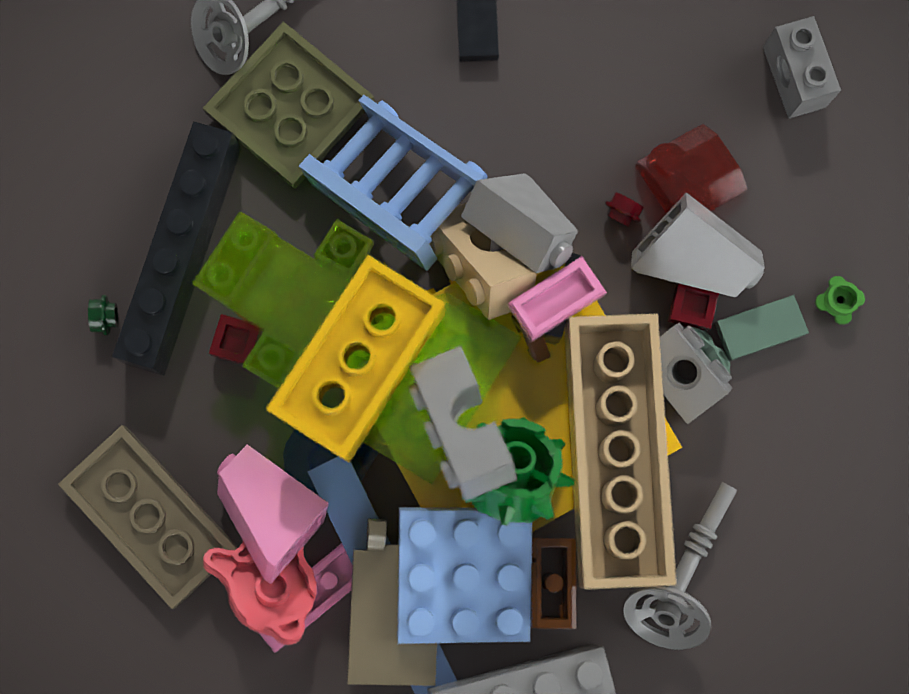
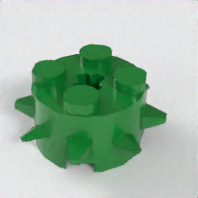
[462,418,575,525]

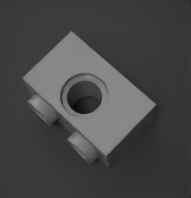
[763,16,841,119]
[659,323,732,424]

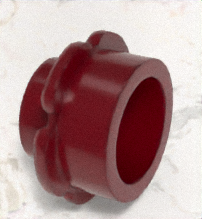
[605,192,644,227]

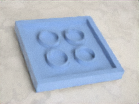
[397,508,532,644]

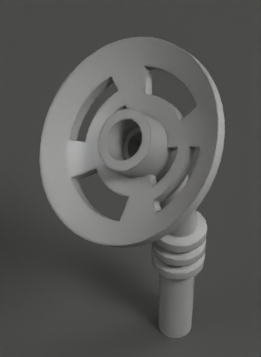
[191,0,294,75]
[623,482,737,650]

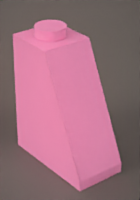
[217,445,329,584]

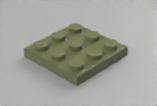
[203,21,375,189]

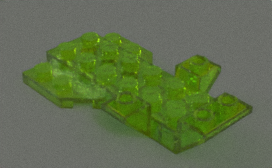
[192,211,522,485]

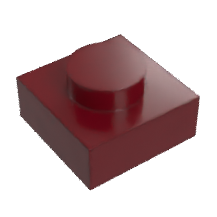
[668,283,719,332]
[208,314,263,367]

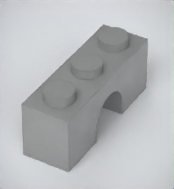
[408,346,517,501]

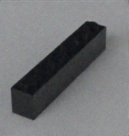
[112,121,241,376]

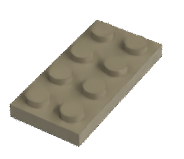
[58,425,238,609]

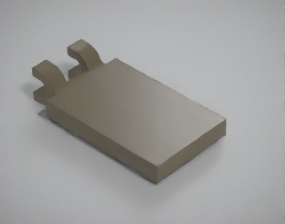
[347,518,437,686]

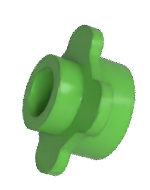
[815,276,865,325]

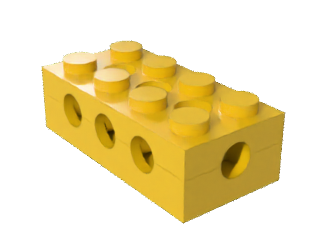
[266,255,446,463]

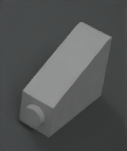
[461,173,578,273]
[631,193,765,297]

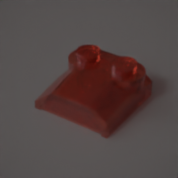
[635,124,747,214]

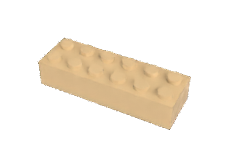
[564,314,676,589]

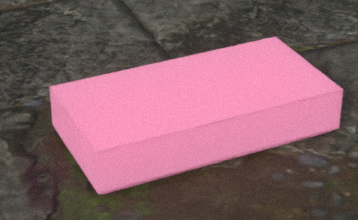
[508,256,607,342]

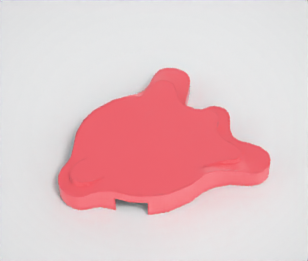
[203,542,317,645]

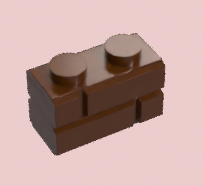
[530,538,576,629]

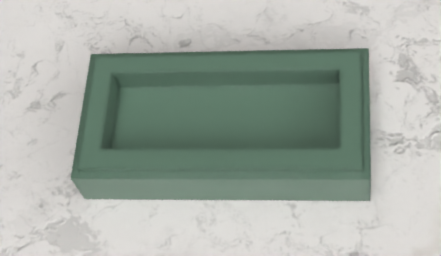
[714,295,809,361]

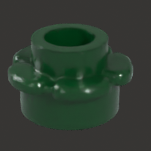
[88,295,119,336]

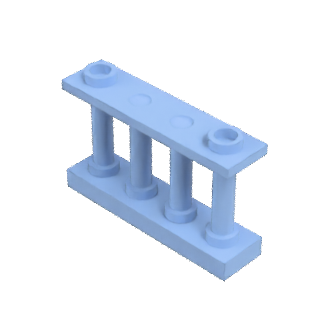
[299,95,488,271]

